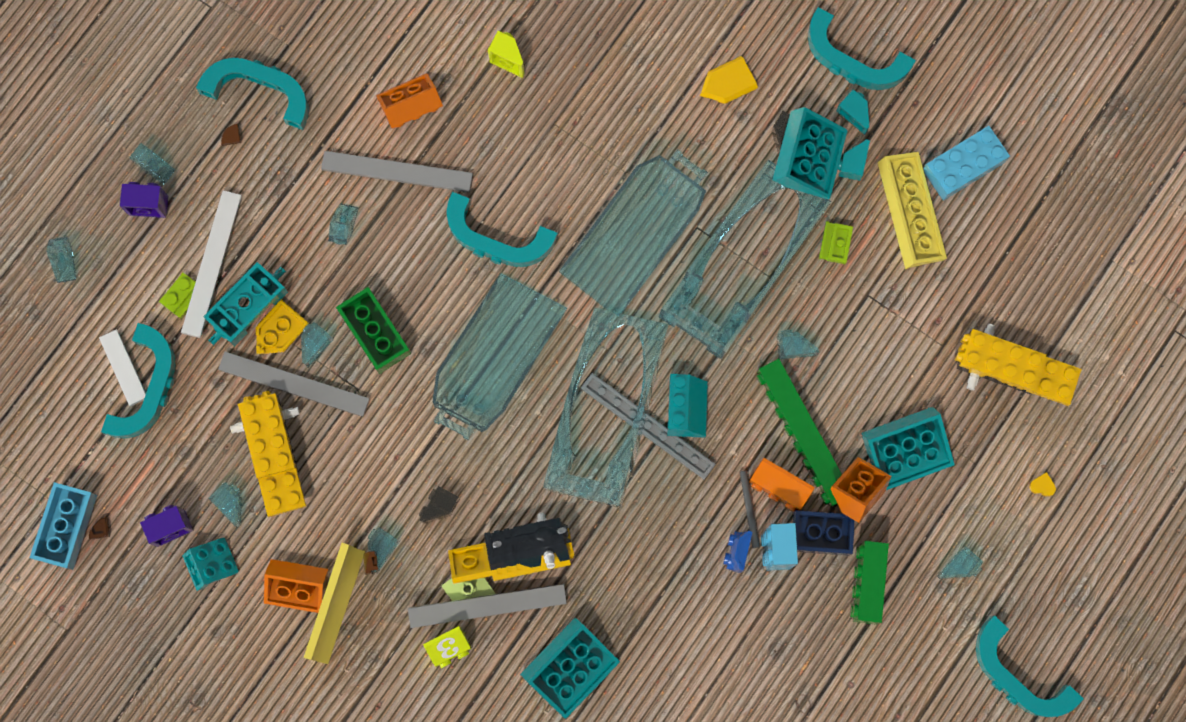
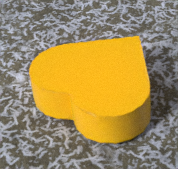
[1029,472,1056,497]

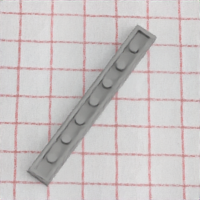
[321,151,473,193]
[218,352,370,417]
[581,373,716,480]
[408,584,567,628]

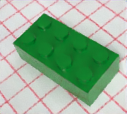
[336,287,411,374]
[850,541,889,625]

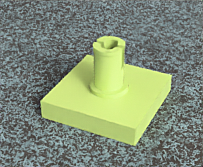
[442,578,496,601]

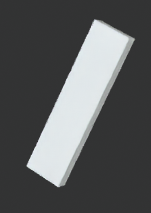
[99,330,146,406]

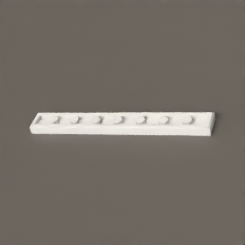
[181,191,242,338]

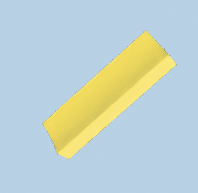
[878,152,947,269]
[304,543,365,664]

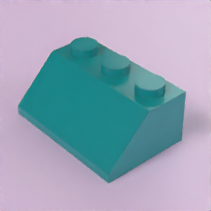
[667,374,708,438]

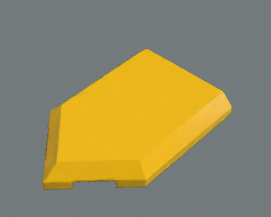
[700,56,758,104]
[255,299,309,354]

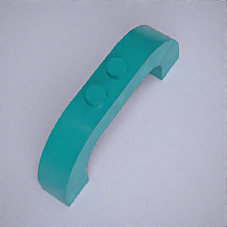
[808,7,916,90]
[196,58,309,130]
[447,192,558,267]
[101,323,176,439]
[976,615,1084,717]

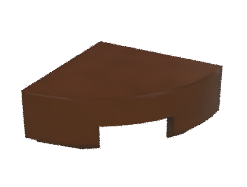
[221,124,241,146]
[89,517,110,540]

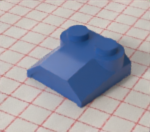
[723,531,753,573]

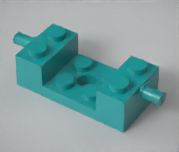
[203,262,288,347]

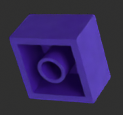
[120,182,169,218]
[140,505,194,547]

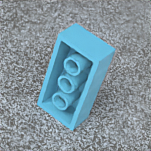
[923,126,1010,201]
[29,482,97,570]
[761,523,798,571]

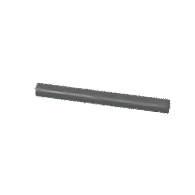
[740,471,760,549]

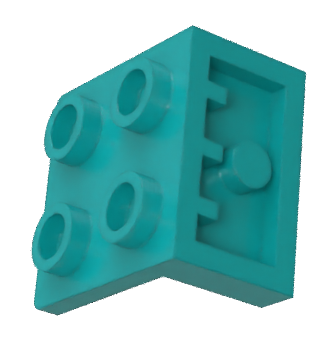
[182,537,239,591]

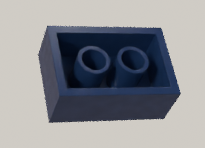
[793,511,855,556]

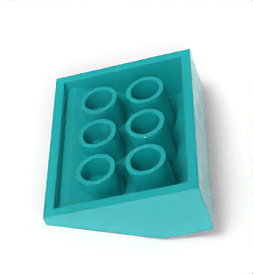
[773,107,848,199]
[861,407,955,490]
[520,618,620,719]

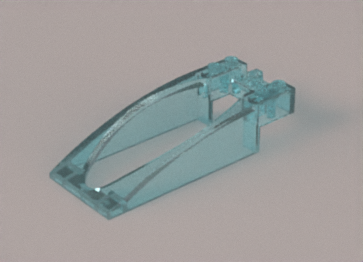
[658,160,832,360]
[543,307,669,508]

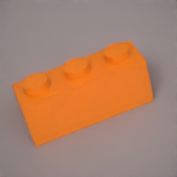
[376,73,443,128]
[831,457,892,523]
[749,458,815,512]
[264,559,328,613]

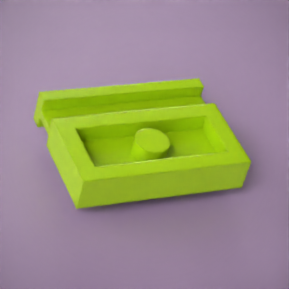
[819,221,853,265]
[159,273,196,320]

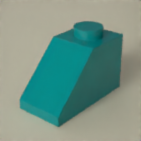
[836,89,870,135]
[838,140,870,181]

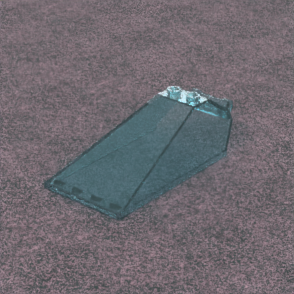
[559,149,708,318]
[432,273,567,440]

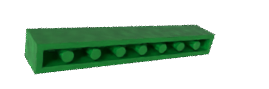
[756,359,842,507]

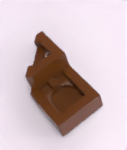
[363,551,378,575]

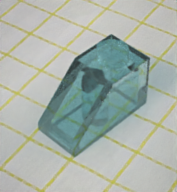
[129,143,175,185]
[328,203,358,245]
[46,236,76,283]
[301,322,333,368]
[777,330,819,359]
[208,482,242,528]
[367,527,400,574]
[937,546,983,579]

